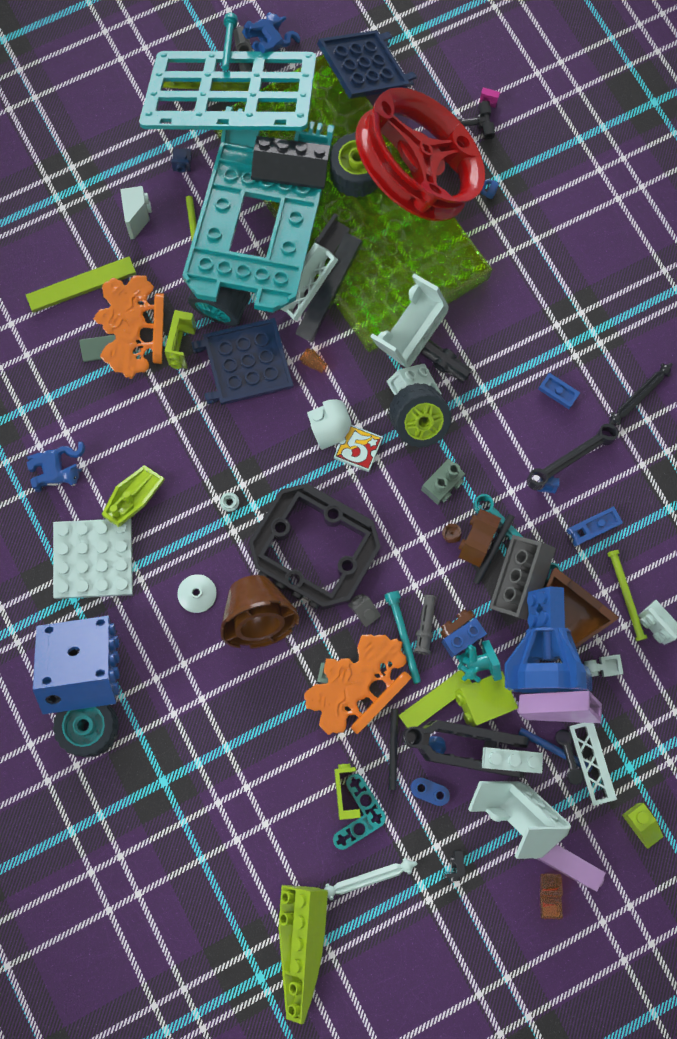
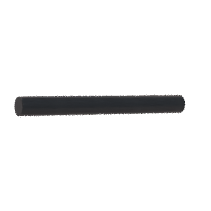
[473,514,515,585]
[388,709,398,790]

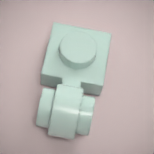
[584,654,623,677]

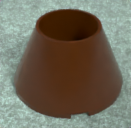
[220,575,299,649]

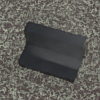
[315,213,350,260]

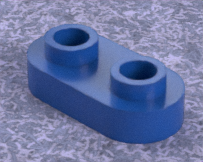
[410,778,450,806]

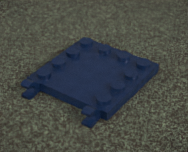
[317,30,417,99]
[191,318,293,405]

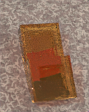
[540,874,563,920]

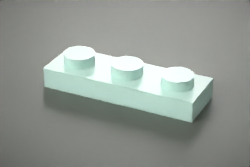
[482,747,543,774]

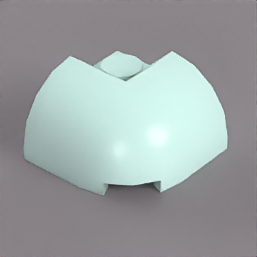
[307,399,352,450]

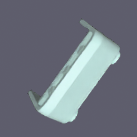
[370,274,449,368]
[468,781,571,859]

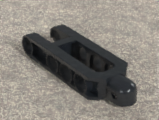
[402,720,529,778]

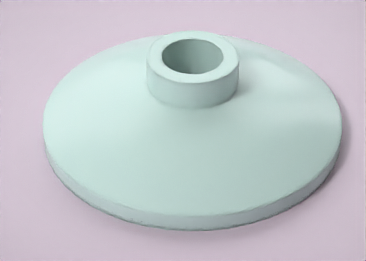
[178,575,217,613]

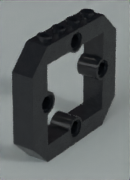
[249,483,381,610]

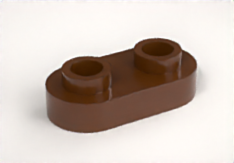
[440,609,475,638]

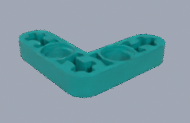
[333,774,386,850]

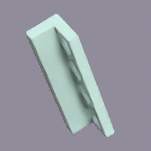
[281,243,338,321]
[569,723,617,806]

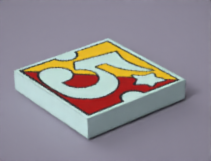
[334,425,383,472]

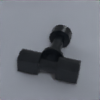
[456,101,495,140]

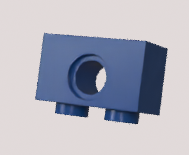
[441,618,487,658]

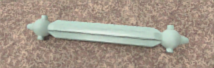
[324,858,417,900]

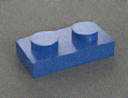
[538,373,580,409]

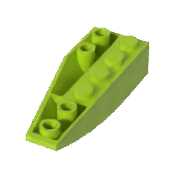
[278,885,328,1024]

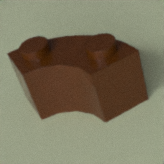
[458,509,501,567]

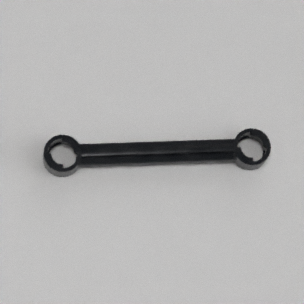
[526,423,618,491]

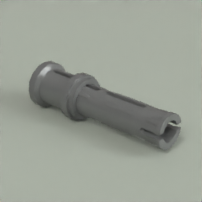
[413,595,437,655]

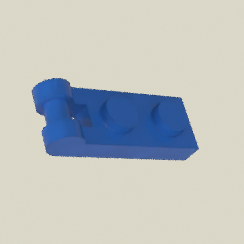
[566,506,623,547]

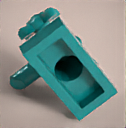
[456,640,502,683]

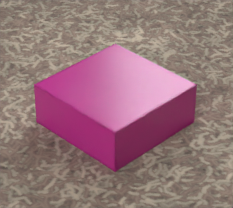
[479,87,500,108]

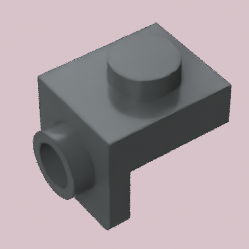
[348,593,381,627]

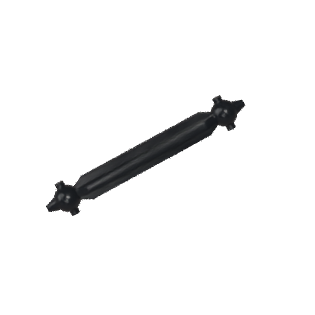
[609,363,673,425]

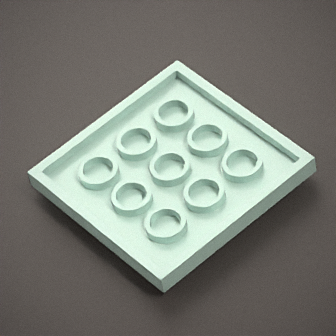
[53,518,133,599]

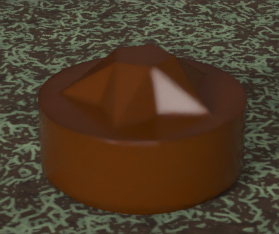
[442,524,462,543]

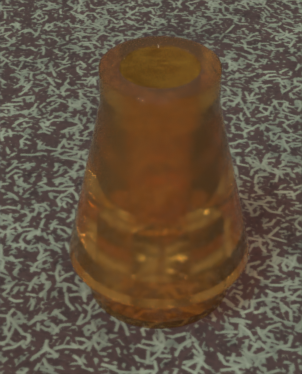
[299,348,328,373]

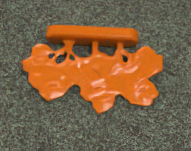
[93,275,164,379]
[304,635,412,735]

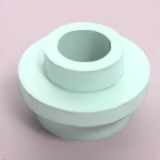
[220,492,239,512]

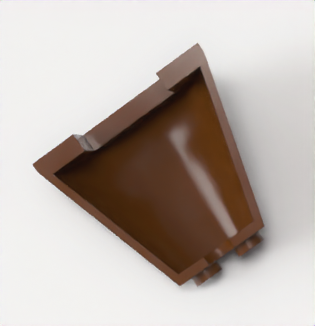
[547,567,619,660]

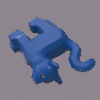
[242,12,300,53]
[26,442,85,492]

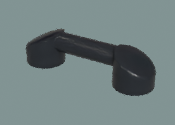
[555,729,584,785]

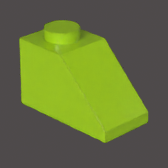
[622,803,663,849]

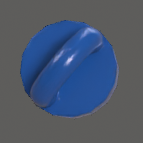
[481,179,499,199]
[428,736,446,753]

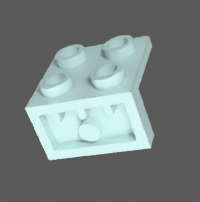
[387,364,441,396]
[638,600,677,645]

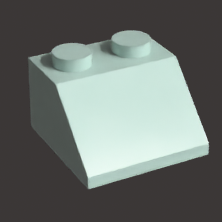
[120,186,152,239]

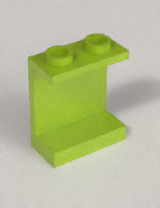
[455,671,518,727]
[334,764,361,820]

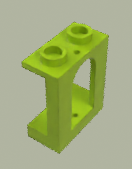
[164,310,197,369]

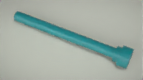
[222,12,238,71]
[384,591,421,684]

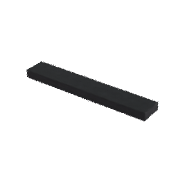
[295,232,364,343]

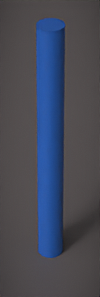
[518,727,593,772]

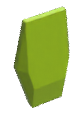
[102,465,165,527]

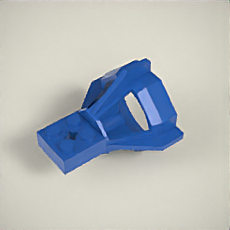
[504,586,592,694]

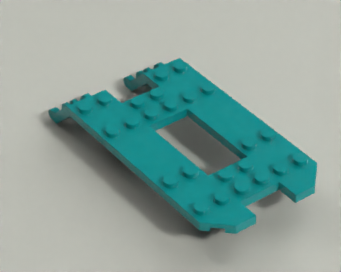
[182,106,335,313]

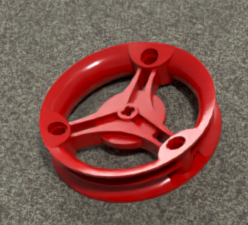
[355,88,485,221]

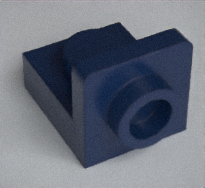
[171,148,192,173]

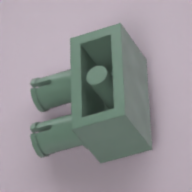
[421,458,465,505]

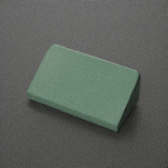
[79,335,116,362]

